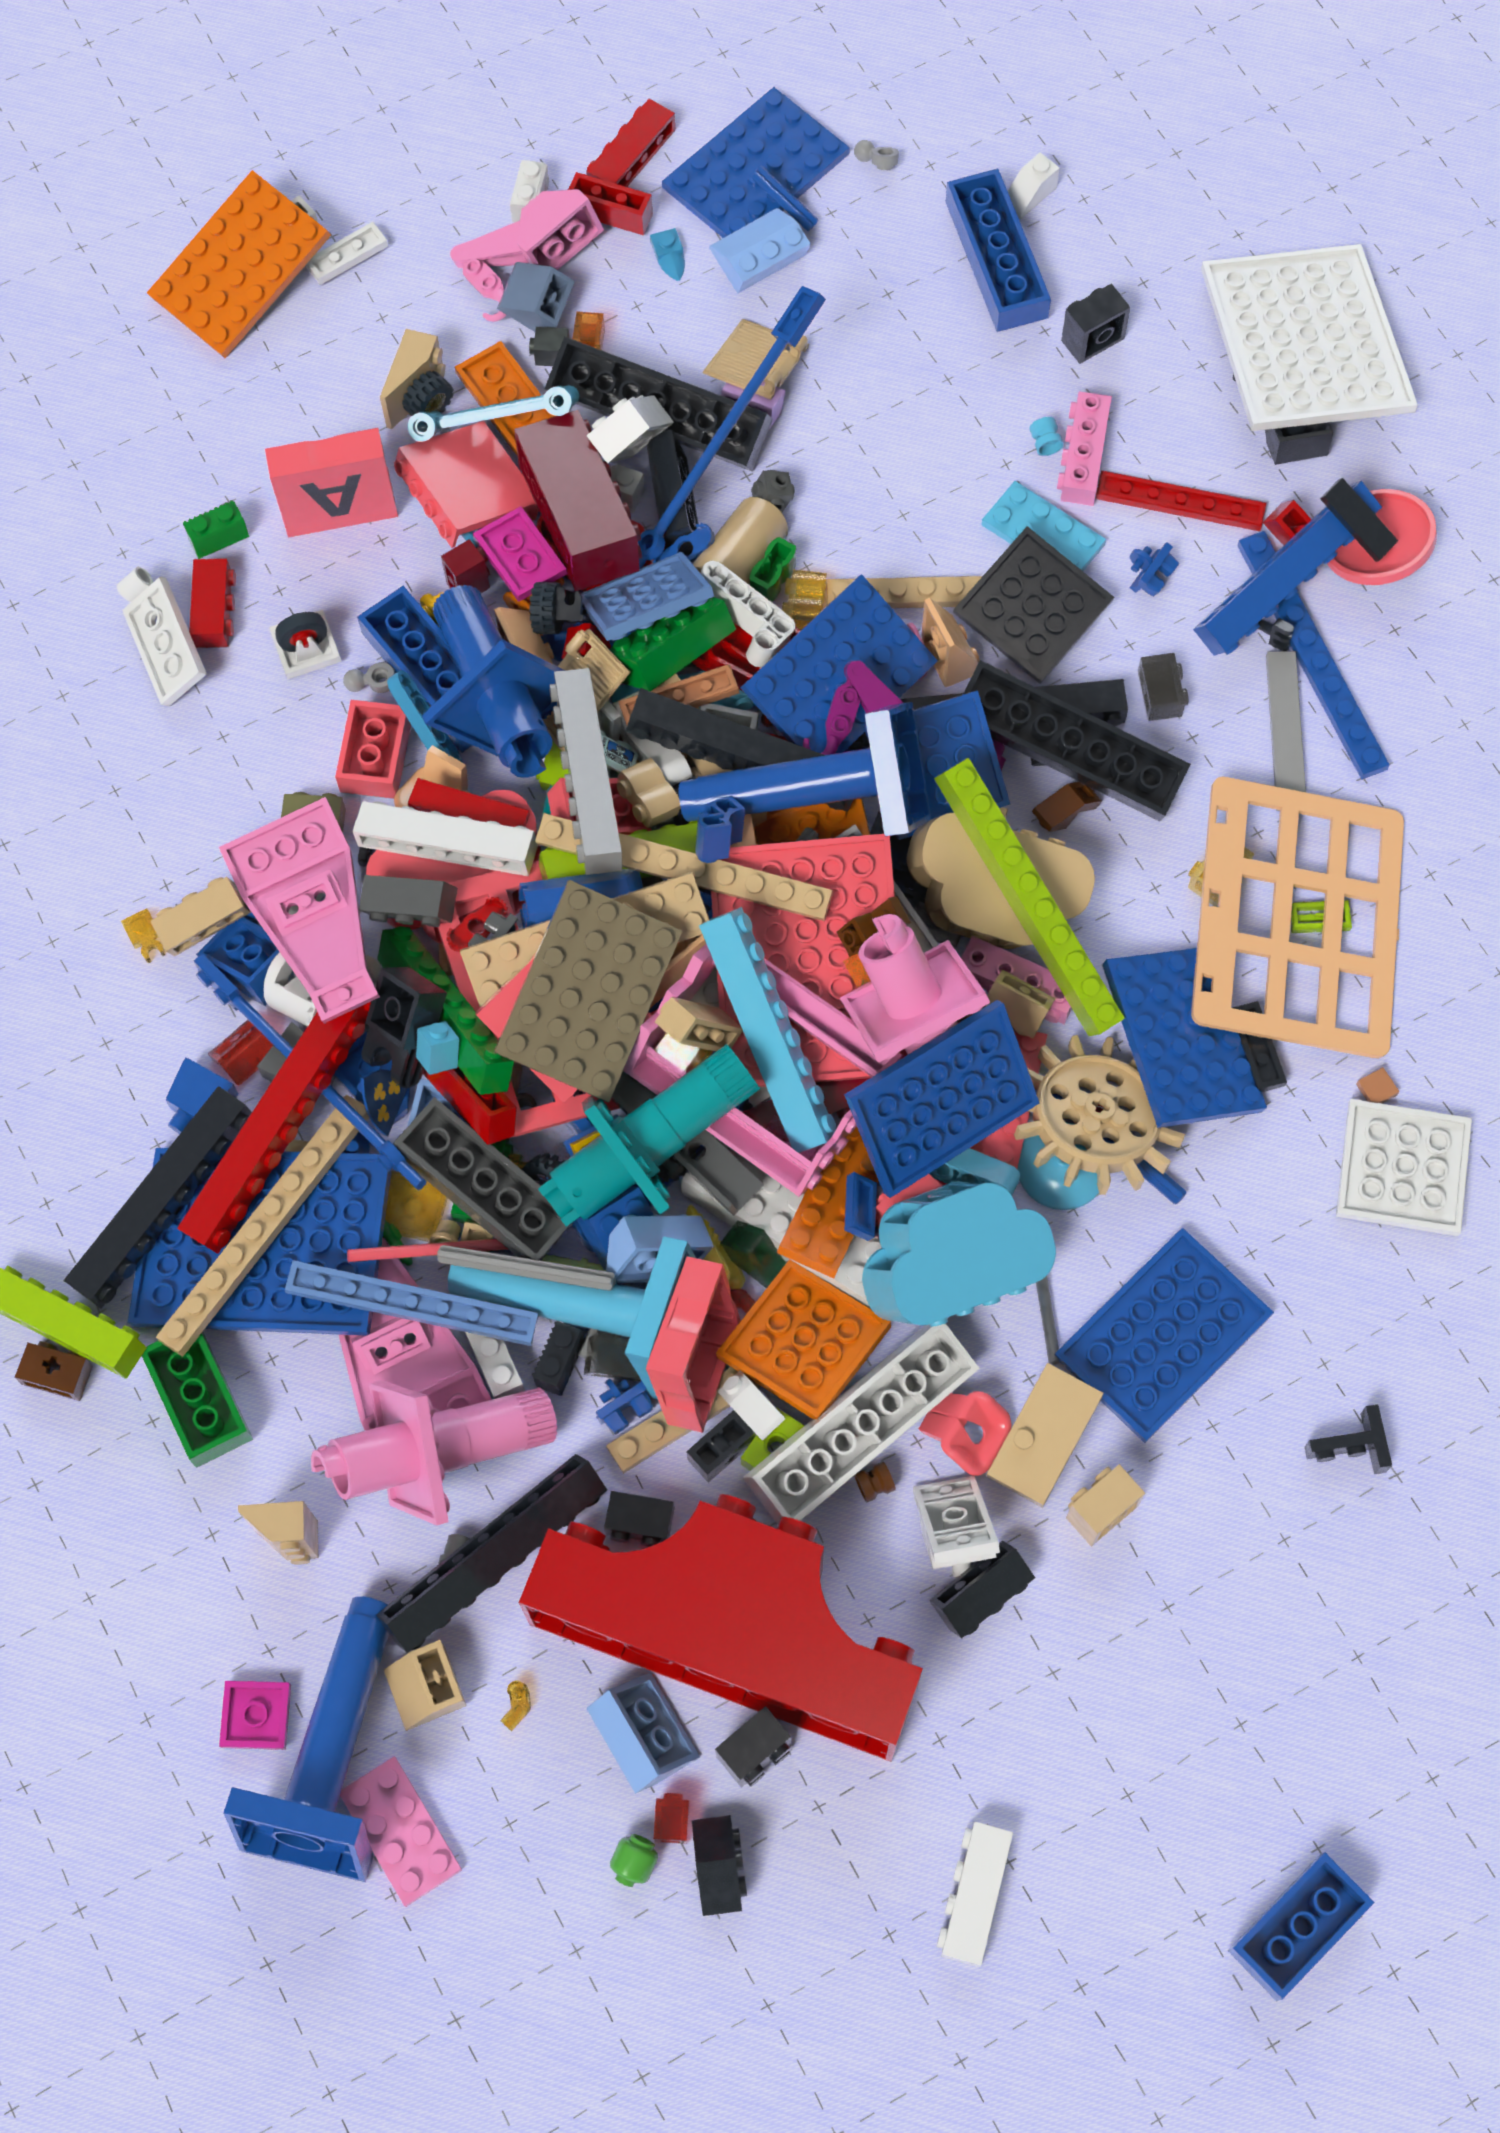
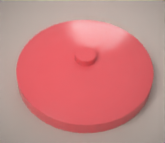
[1327,489,1437,585]

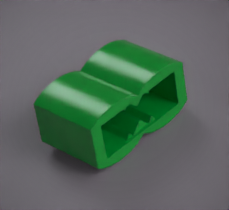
[750,537,796,602]

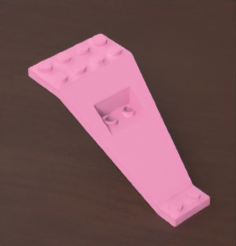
[219,797,380,1023]

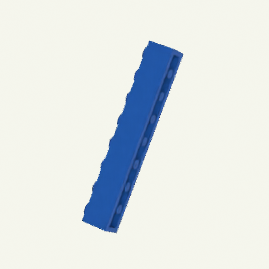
[1193,481,1382,656]

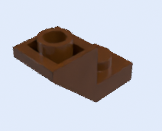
[1031,782,1102,832]
[836,896,911,958]

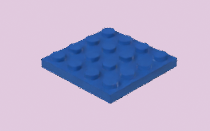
[864,691,1011,840]

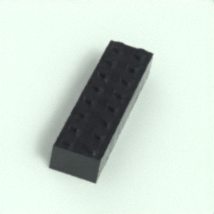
[544,336,773,472]
[963,660,1191,821]

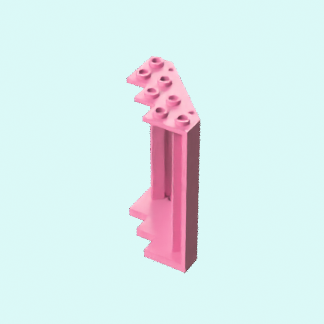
[623,944,902,1197]

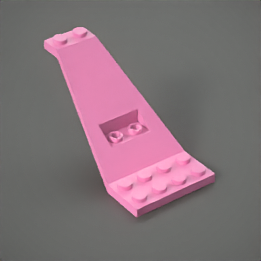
[339,1238,492,1431]

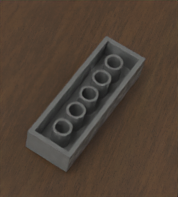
[393,1097,574,1261]

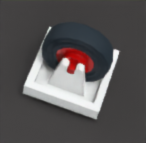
[269,609,342,680]

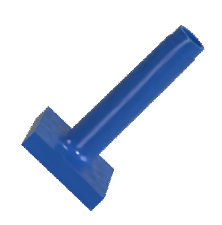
[679,702,931,836]
[223,1596,389,1883]

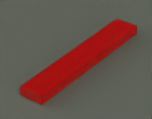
[1095,470,1266,532]

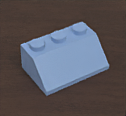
[709,208,811,294]
[606,1214,714,1283]
[587,1673,700,1794]

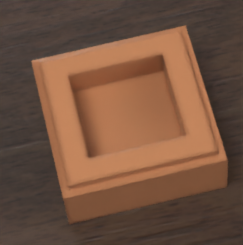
[1356,1067,1399,1104]

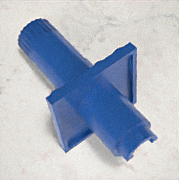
[422,585,566,778]

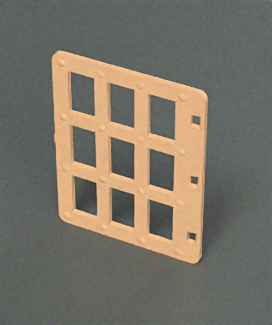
[1191,776,1404,1059]

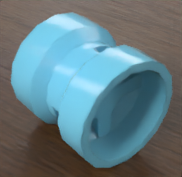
[1029,417,1064,456]

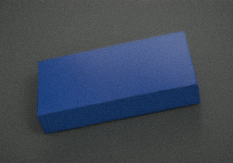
[844,1172,877,1241]

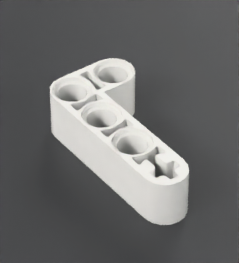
[701,561,795,668]
[611,691,692,786]

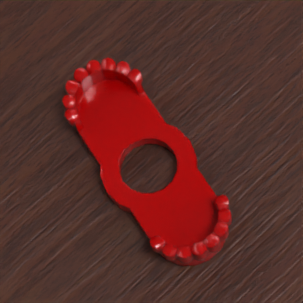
[446,897,508,952]

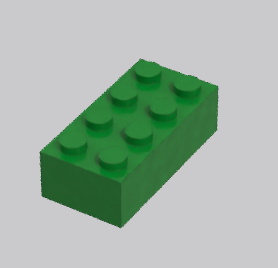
[609,597,736,691]
[142,1332,254,1468]

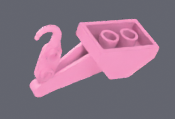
[450,189,604,322]

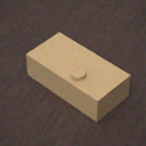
[987,1363,1104,1508]

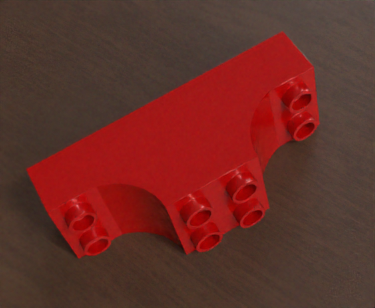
[518,1494,923,1762]

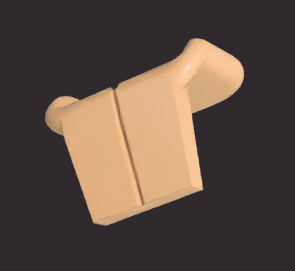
[394,745,470,808]

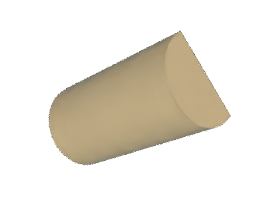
[693,497,788,584]

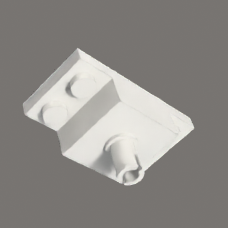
[913,1476,1000,1578]

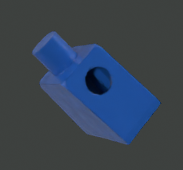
[166,1057,239,1134]

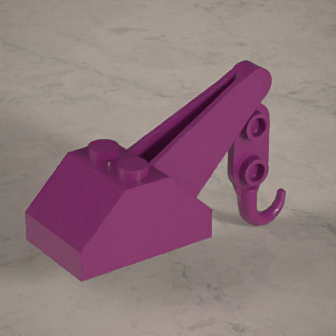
[803,661,903,755]

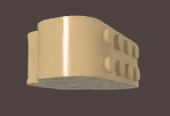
[907,813,1095,949]

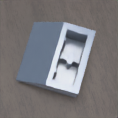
[497,262,575,332]

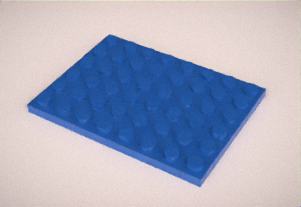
[127,1148,392,1336]

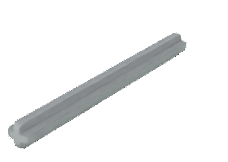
[437,1245,616,1291]

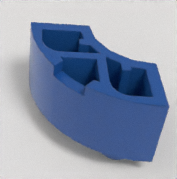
[695,796,745,863]

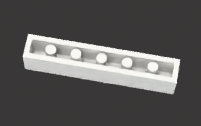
[352,801,538,876]

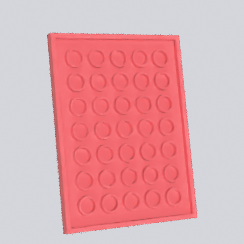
[711,834,908,1087]

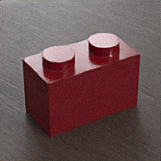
[441,539,491,593]

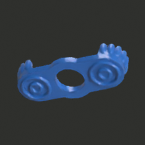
[653,523,715,563]

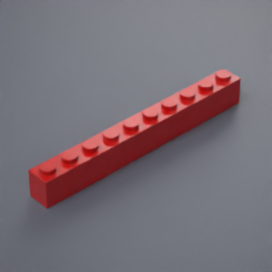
[177,1002,371,1254]

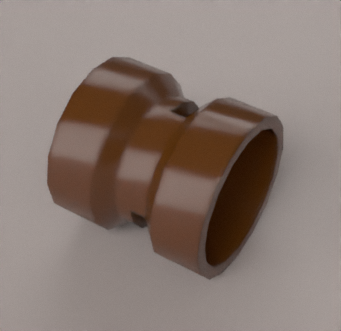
[854,1461,896,1503]

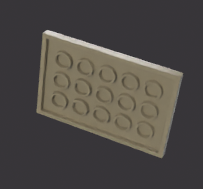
[494,880,683,1102]

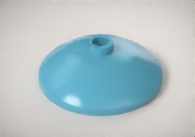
[1017,1122,1099,1210]

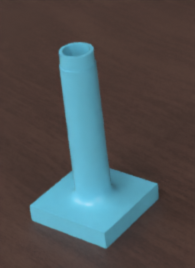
[448,1236,696,1400]

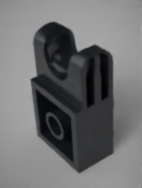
[361,967,447,1088]

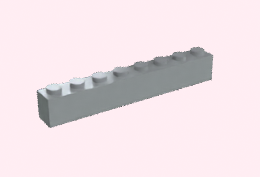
[549,668,622,875]

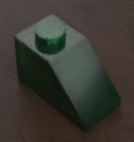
[720,1220,786,1288]

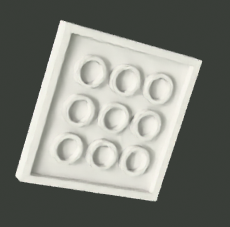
[1336,1099,1472,1236]

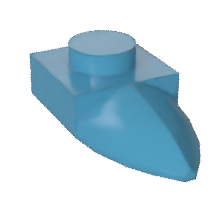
[650,228,685,281]

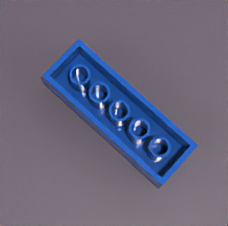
[945,168,1051,332]
[357,585,473,753]

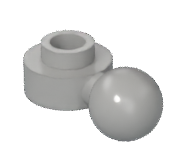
[854,140,899,170]
[343,662,395,693]

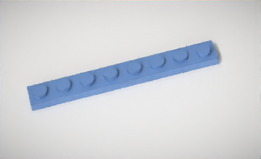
[285,1260,538,1346]

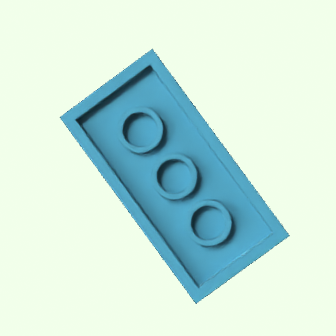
[981,481,1106,571]

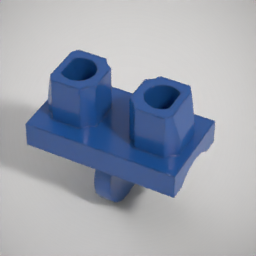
[1129,542,1180,597]
[596,1378,653,1435]

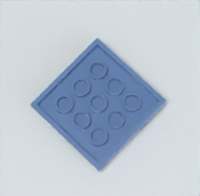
[581,552,714,641]

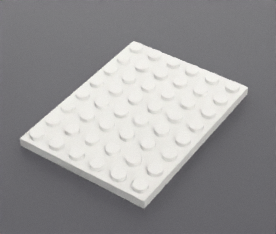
[1201,244,1418,431]

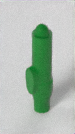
[383,1220,413,1266]

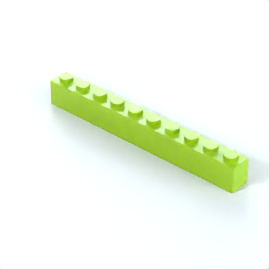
[934,758,1125,1036]

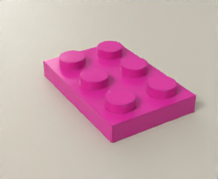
[473,506,567,602]

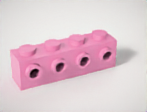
[1057,391,1112,506]
[961,936,1072,1025]

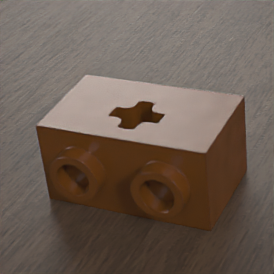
[14,1341,93,1401]

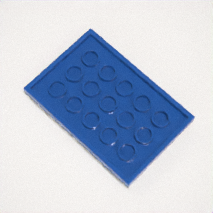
[662,87,850,238]
[740,574,938,754]
[1102,948,1267,1128]
[844,1000,1040,1198]
[1054,1227,1274,1443]

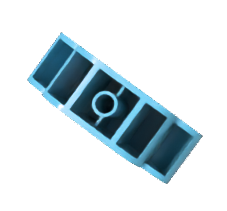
[862,1181,1056,1327]

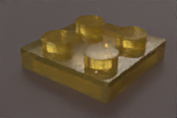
[385,1170,448,1242]

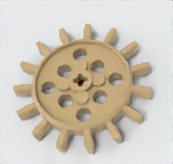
[1014,1035,1185,1195]

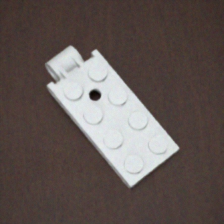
[116,566,207,706]

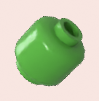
[610,1834,658,1887]

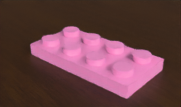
[340,1756,462,1907]

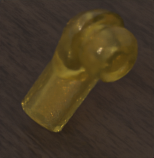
[500,1680,531,1732]

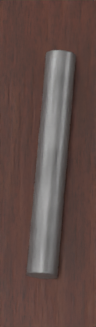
[1036,1276,1060,1364]

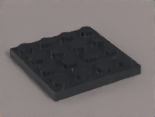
[953,526,1115,684]

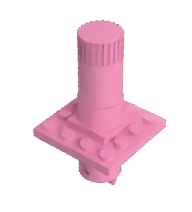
[840,914,990,1063]
[311,1380,557,1525]

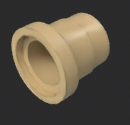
[428,1220,461,1256]

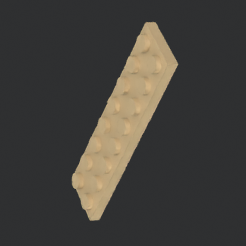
[460,871,709,1007]

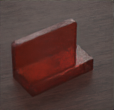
[208,1019,273,1086]

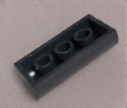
[647,430,699,555]

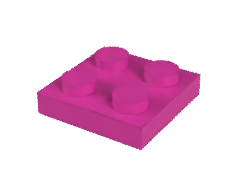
[219,1681,291,1750]

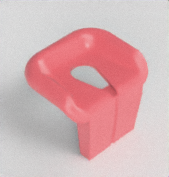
[918,1391,1012,1476]

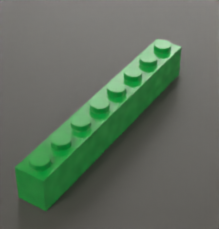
[377,926,514,1095]

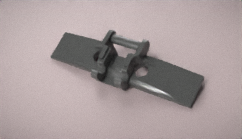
[611,1071,764,1216]

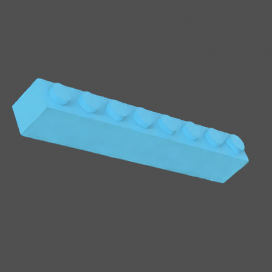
[699,907,836,1153]

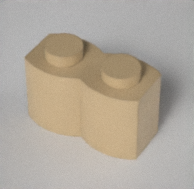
[617,758,681,828]

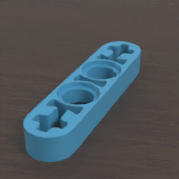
[387,670,463,762]

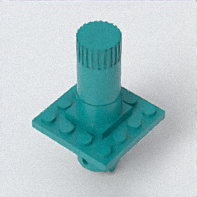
[538,1044,760,1227]

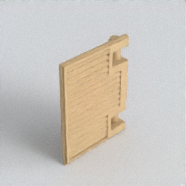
[703,319,809,400]
[543,629,630,751]

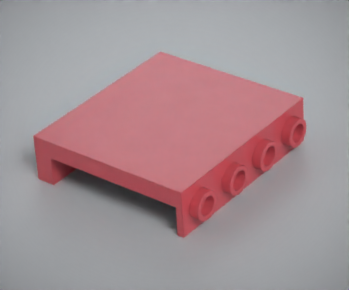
[394,421,539,548]

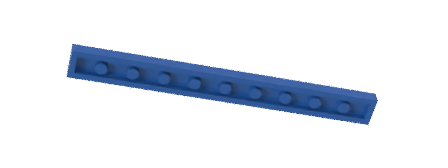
[1237,531,1390,780]

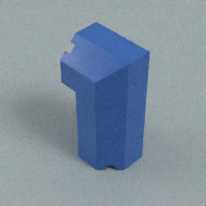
[518,869,643,928]

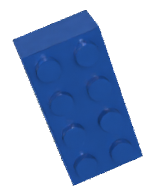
[1227,1852,1375,2001]

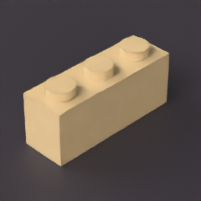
[150,877,251,957]
[655,997,743,1051]

